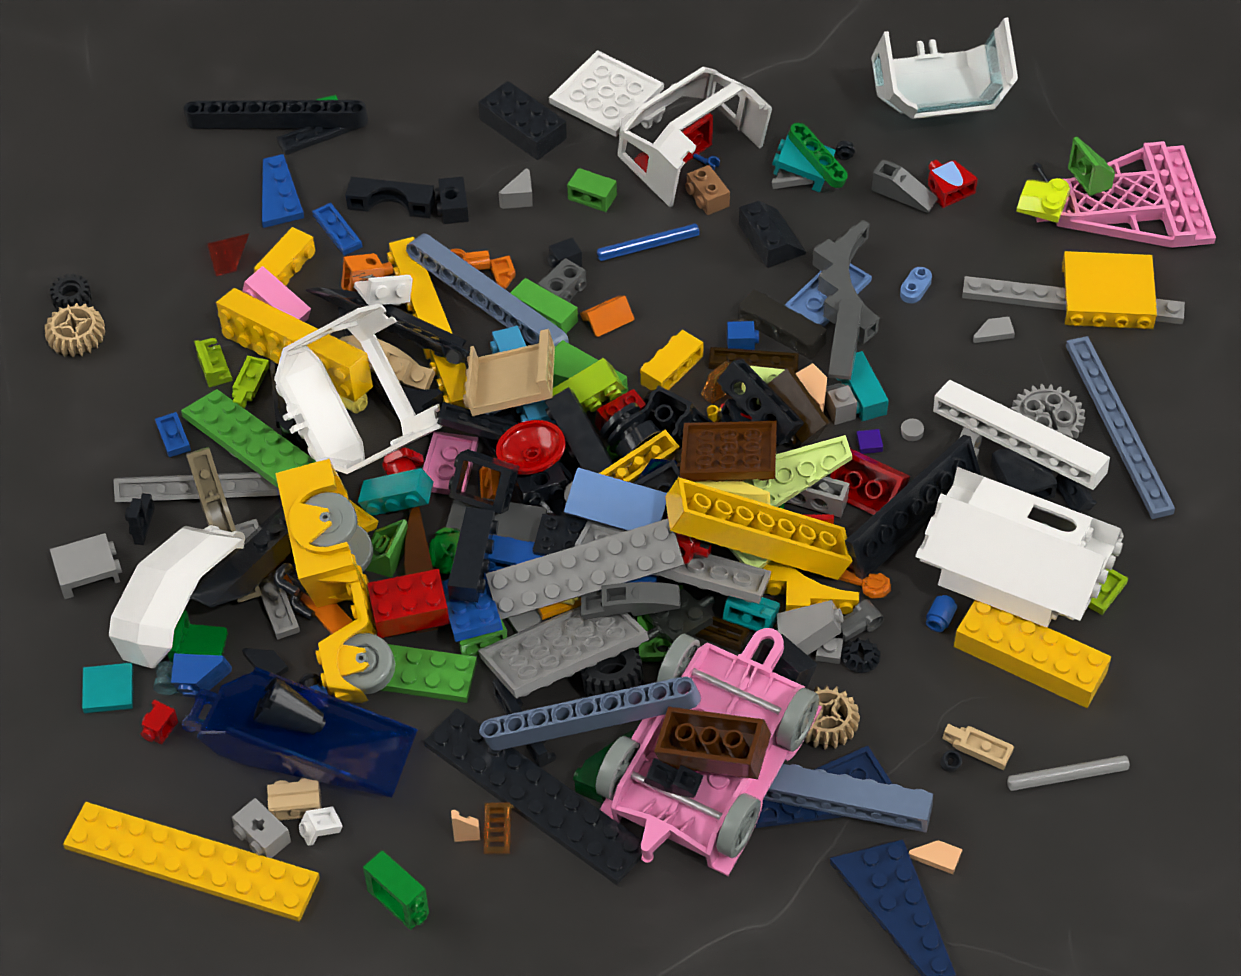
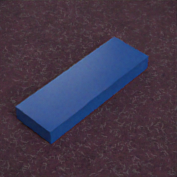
[312,203,362,256]

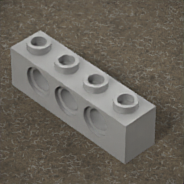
[787,477,850,518]

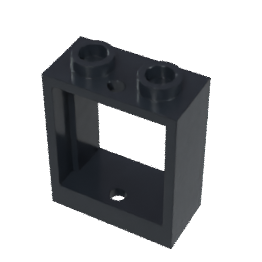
[448,449,519,514]

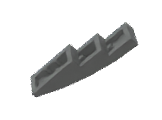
[828,299,863,380]

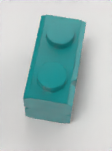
[723,596,780,631]

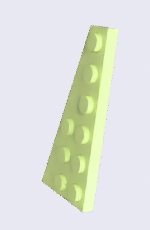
[724,435,852,507]

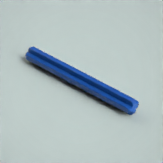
[597,224,699,261]

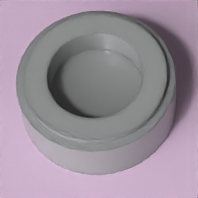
[901,419,924,441]

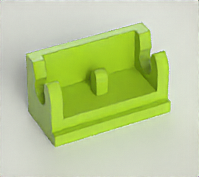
[194,338,233,387]

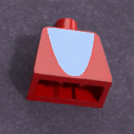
[928,160,978,208]

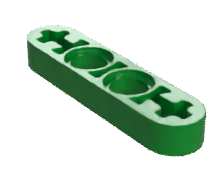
[788,123,848,188]

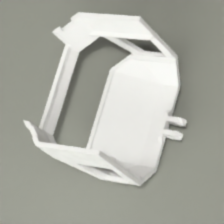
[618,67,772,207]
[274,303,443,474]

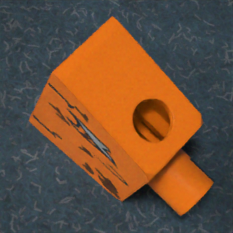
[341,253,394,291]

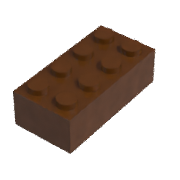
[654,707,771,779]

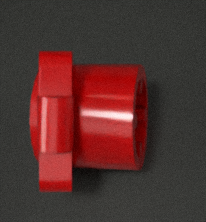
[382,448,424,475]

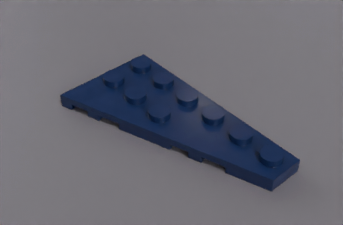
[755,746,892,828]
[830,840,956,976]

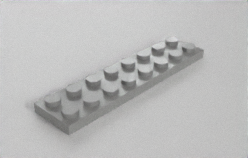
[486,519,685,620]
[574,520,771,604]

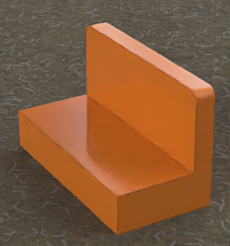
[580,296,634,337]

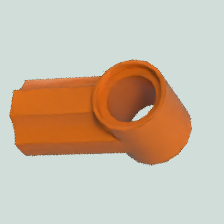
[451,249,490,270]

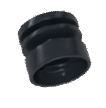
[599,402,661,458]

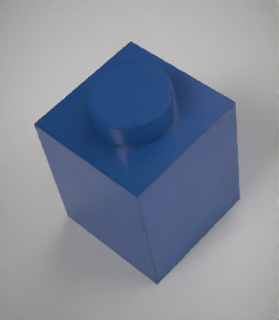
[727,321,759,350]

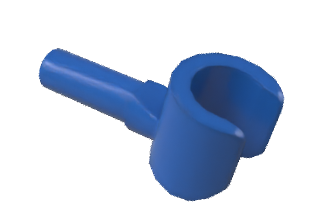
[693,153,720,170]

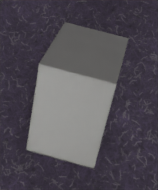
[499,168,533,209]

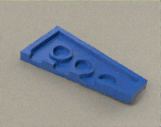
[262,154,304,228]

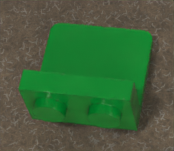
[167,610,228,666]

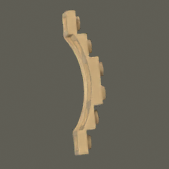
[340,335,435,389]

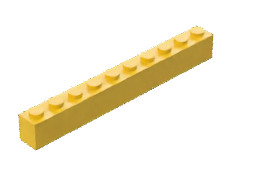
[387,237,470,409]

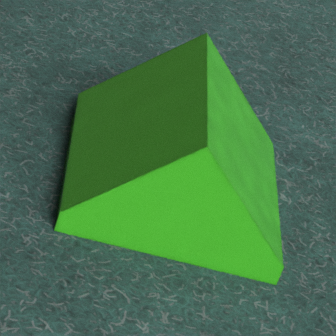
[365,519,408,578]

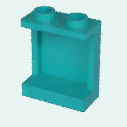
[772,132,836,192]

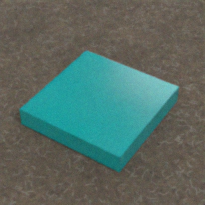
[82,663,133,713]

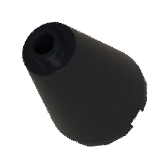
[253,676,326,735]

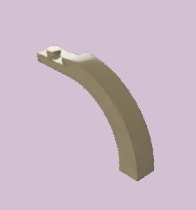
[186,447,262,603]

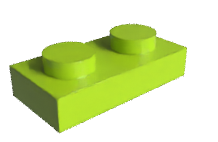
[1088,569,1128,615]

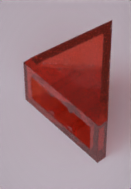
[206,233,250,276]

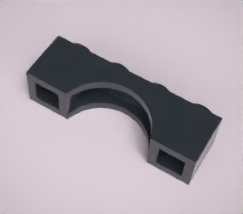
[346,177,435,219]

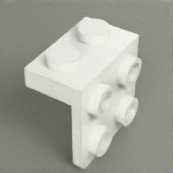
[354,275,413,305]

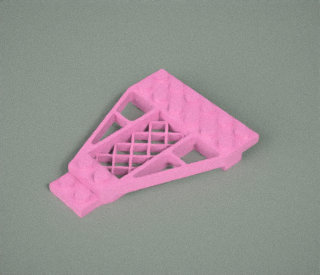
[1035,141,1216,248]

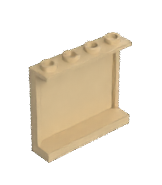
[463,329,555,416]

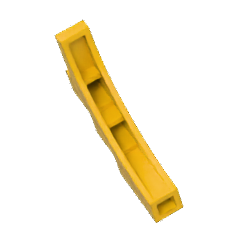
[739,561,859,614]

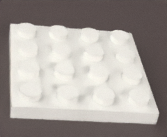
[549,50,664,137]

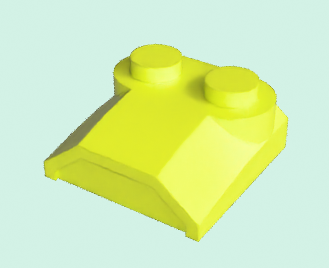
[1016,178,1070,223]

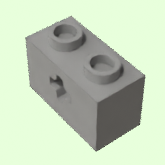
[232,798,291,858]

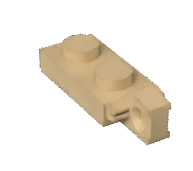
[942,724,1014,770]

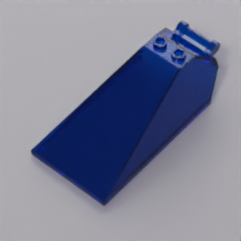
[181,667,418,798]

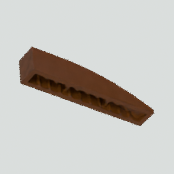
[405,506,445,634]

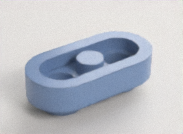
[900,267,932,303]

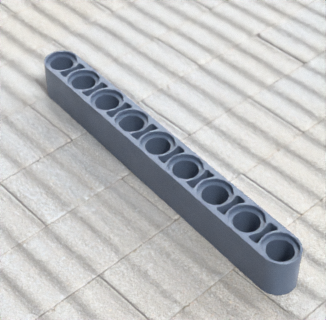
[406,233,569,347]
[479,676,701,750]

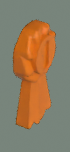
[838,563,891,598]

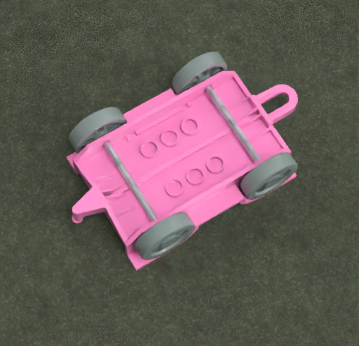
[596,628,822,876]

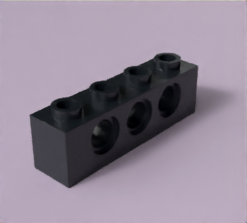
[716,359,804,445]

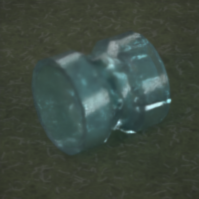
[153,662,178,695]

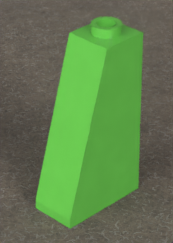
[553,340,628,403]

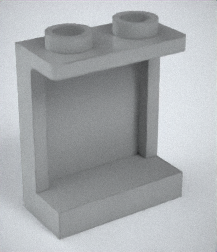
[50,533,122,599]

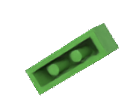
[510,278,578,333]

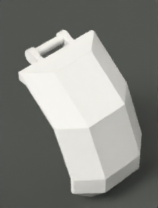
[109,525,245,668]

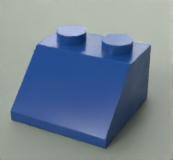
[171,654,232,698]

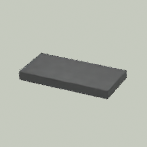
[446,498,547,542]

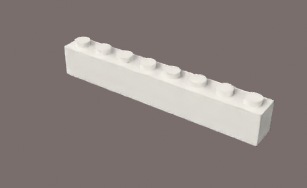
[933,380,1110,490]

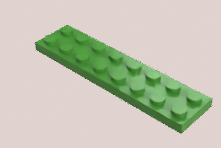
[181,389,316,489]

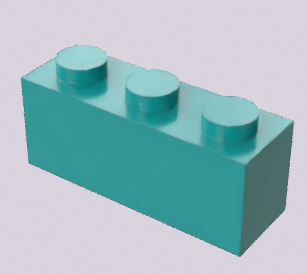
[837,351,889,422]
[358,468,434,516]

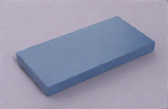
[783,263,872,332]

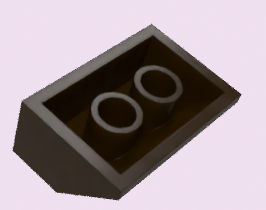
[759,367,829,449]

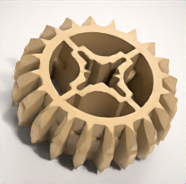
[45,303,105,358]
[805,685,860,750]

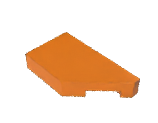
[490,256,516,290]

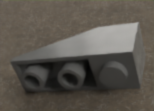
[871,159,938,213]

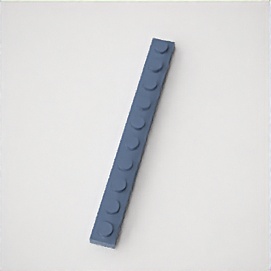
[1066,336,1175,519]

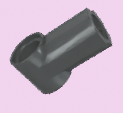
[837,599,884,642]

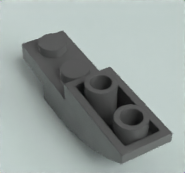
[581,582,681,620]

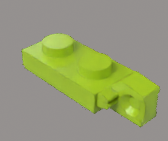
[232,356,270,408]

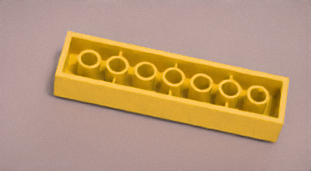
[216,288,373,402]
[665,477,852,580]

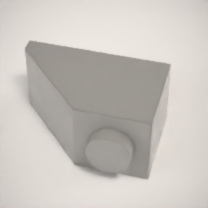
[825,383,857,425]

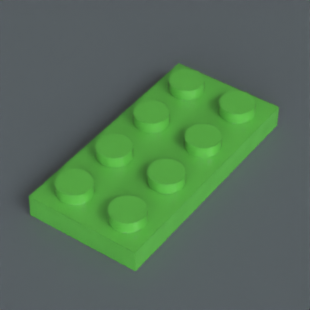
[381,644,477,703]

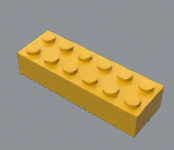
[954,600,1111,708]

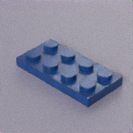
[442,573,503,642]

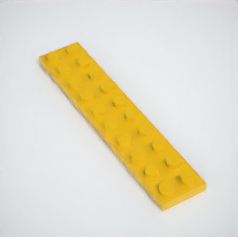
[63,802,320,922]

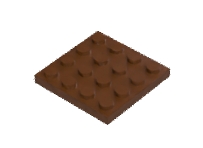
[680,421,777,482]

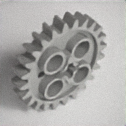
[1011,384,1085,439]

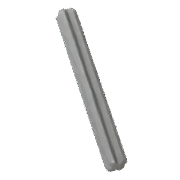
[1007,755,1130,791]

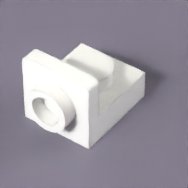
[299,807,343,846]

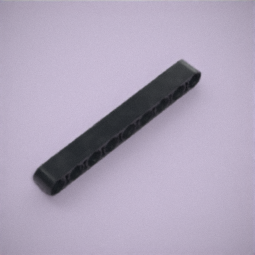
[183,100,368,129]

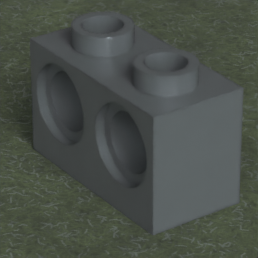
[538,258,586,303]

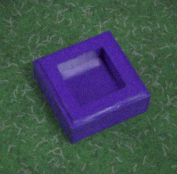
[856,429,883,454]

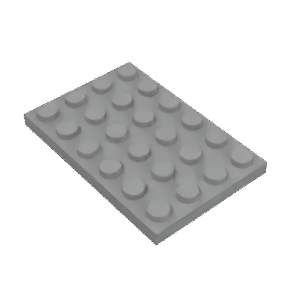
[478,606,649,698]

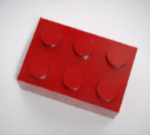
[367,569,450,638]

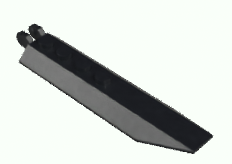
[306,287,470,364]
[190,506,292,607]

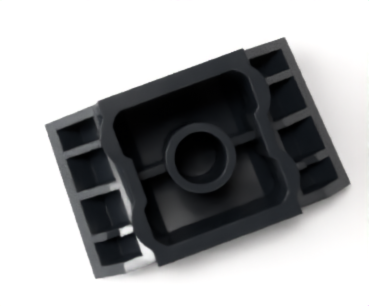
[640,385,713,450]

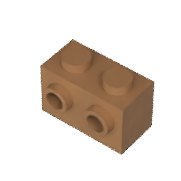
[685,165,730,215]

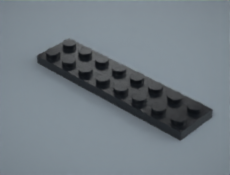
[845,435,981,580]

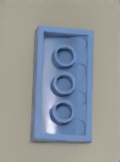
[564,467,667,531]

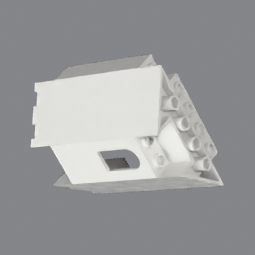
[915,467,1124,627]

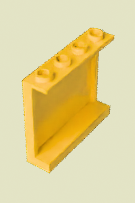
[1062,251,1157,329]

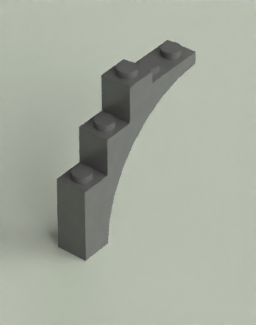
[812,220,880,344]

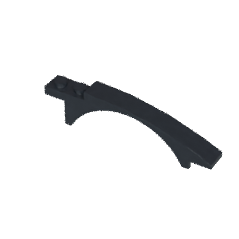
[338,307,443,438]

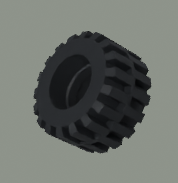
[581,648,645,697]

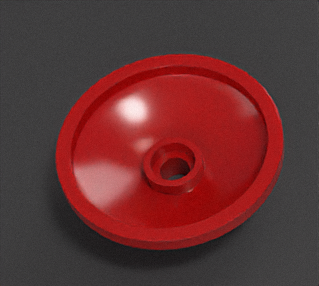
[496,420,566,475]

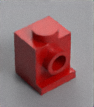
[140,700,178,745]

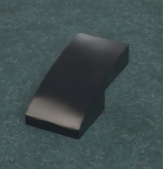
[643,758,704,798]

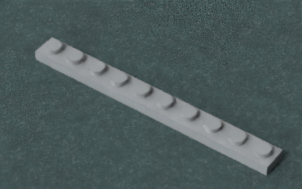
[962,276,1185,324]

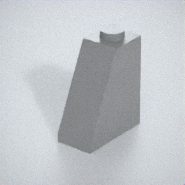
[777,600,844,655]

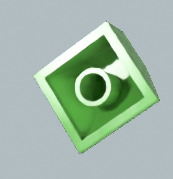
[1068,137,1115,196]

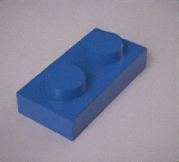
[155,412,191,457]

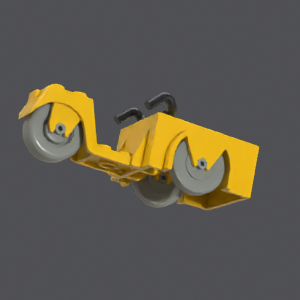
[274,459,395,703]

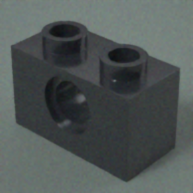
[435,176,469,224]
[514,461,567,506]

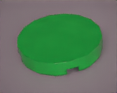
[429,527,460,575]

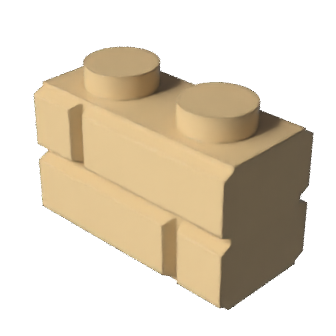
[267,778,322,821]

